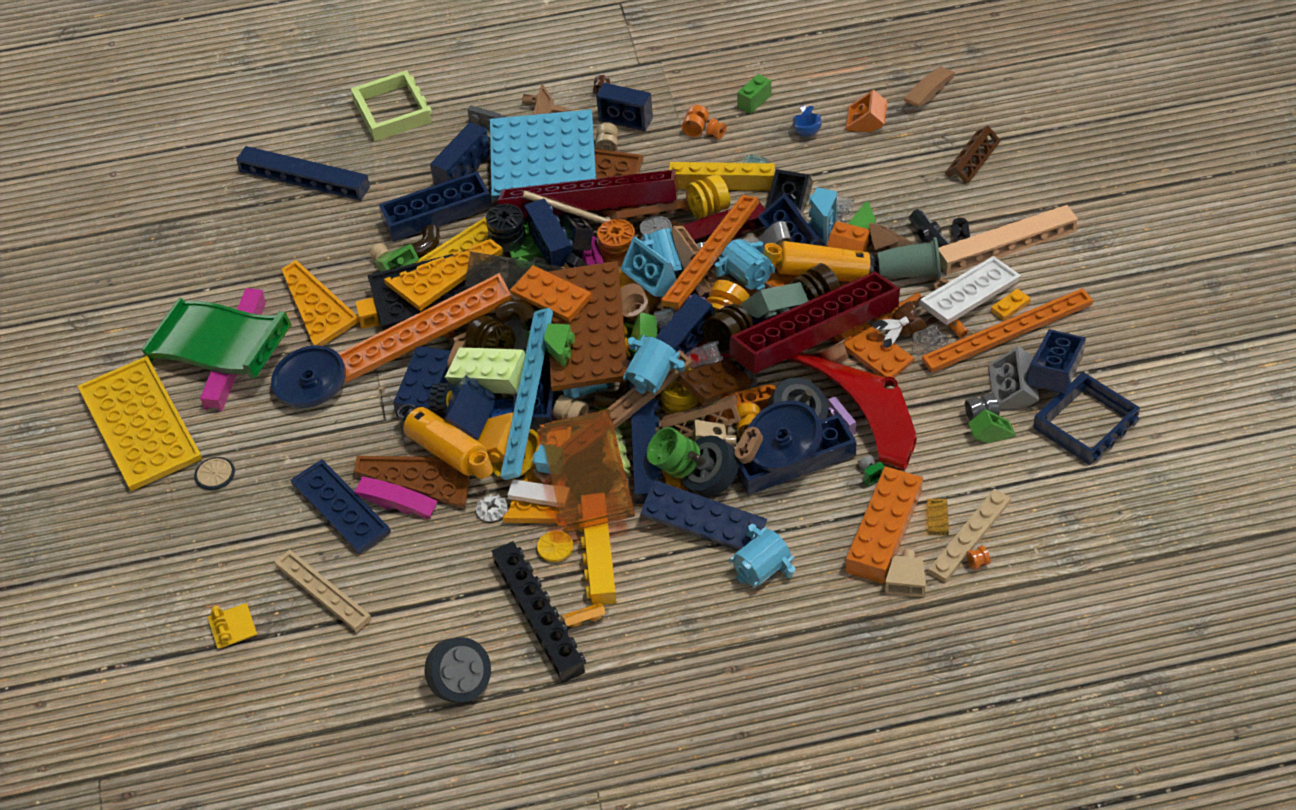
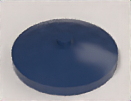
[271,345,346,409]
[747,401,823,472]

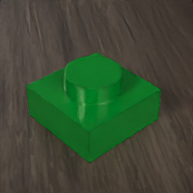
[864,462,885,487]

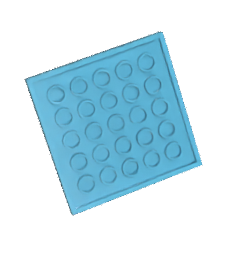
[490,109,596,200]

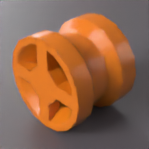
[706,118,727,139]
[966,545,991,570]

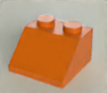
[846,89,887,132]
[827,221,870,252]

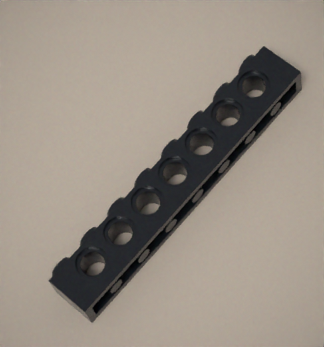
[491,541,586,683]

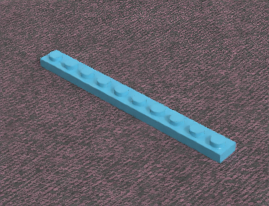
[500,307,553,480]

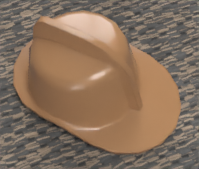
[621,283,649,321]
[807,338,848,363]

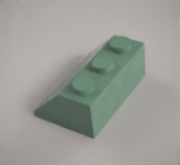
[739,282,808,319]

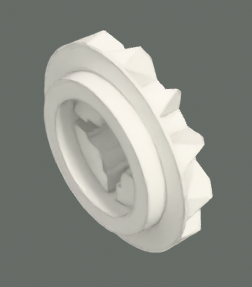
[475,494,508,522]

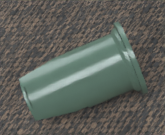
[877,237,941,279]

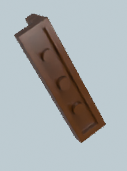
[945,125,1001,184]

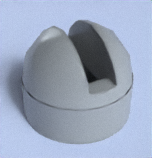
[857,455,875,470]

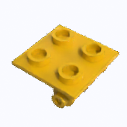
[207,603,258,649]

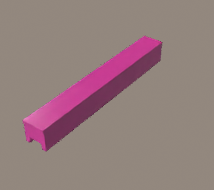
[200,288,266,412]

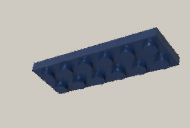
[290,459,391,554]
[640,480,767,551]

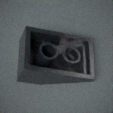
[766,169,813,213]

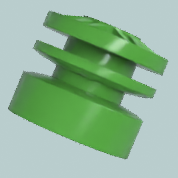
[647,427,700,479]

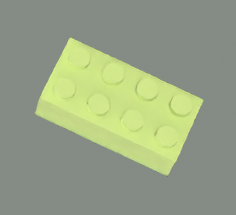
[445,347,525,394]

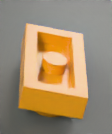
[991,288,1031,321]
[561,603,606,628]

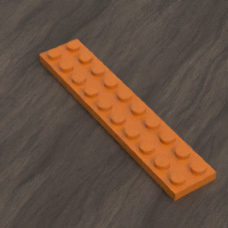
[766,268,914,378]
[338,273,514,383]

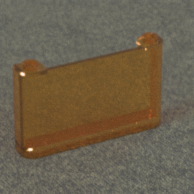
[537,409,635,533]

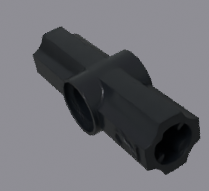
[909,209,950,248]

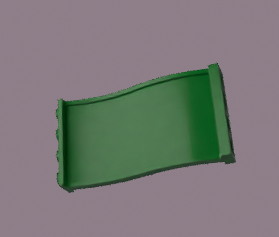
[141,297,292,379]

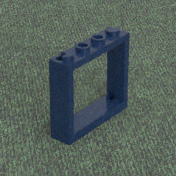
[1033,372,1140,465]

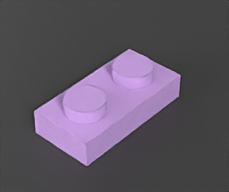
[828,397,856,435]

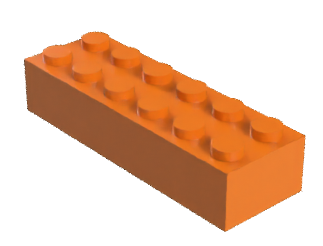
[846,466,923,584]

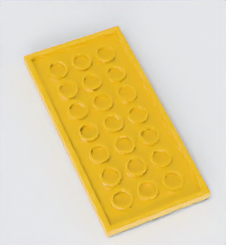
[77,356,203,492]

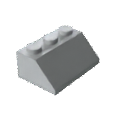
[989,346,1039,410]

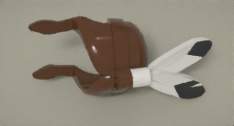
[872,296,939,348]

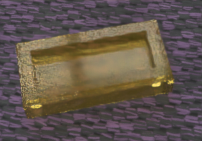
[927,499,949,535]

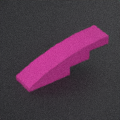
[354,477,438,520]

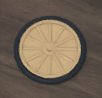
[194,457,235,490]

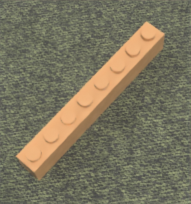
[939,205,1078,275]

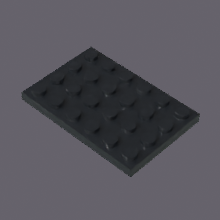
[367,250,484,330]

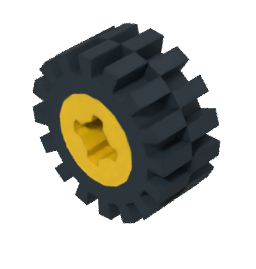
[429,383,455,417]

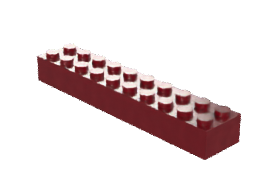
[498,169,679,220]
[729,272,900,373]

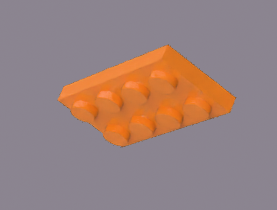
[510,265,592,323]

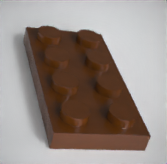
[677,358,753,405]

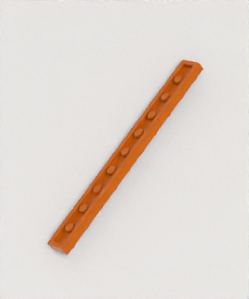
[661,195,759,309]
[922,288,1093,373]

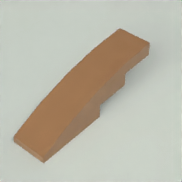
[904,66,955,107]
[671,226,712,297]

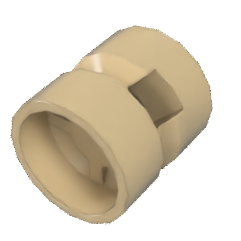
[595,123,618,151]
[553,395,589,427]

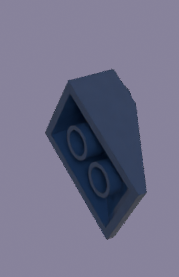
[445,375,496,440]

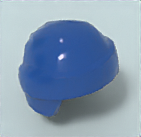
[792,105,822,137]

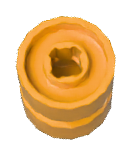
[736,403,760,438]

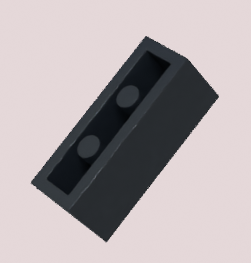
[561,213,593,253]

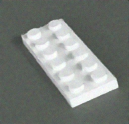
[919,256,1021,325]

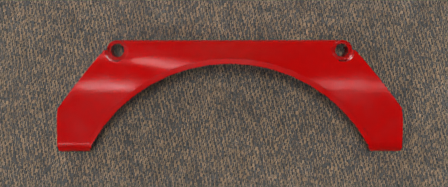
[688,339,917,471]

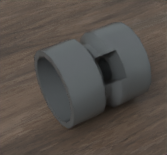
[964,393,1000,421]

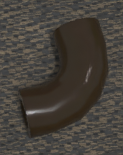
[404,225,440,259]
[495,300,536,330]
[593,380,630,410]

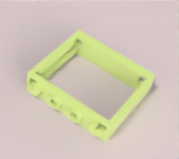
[351,70,432,141]

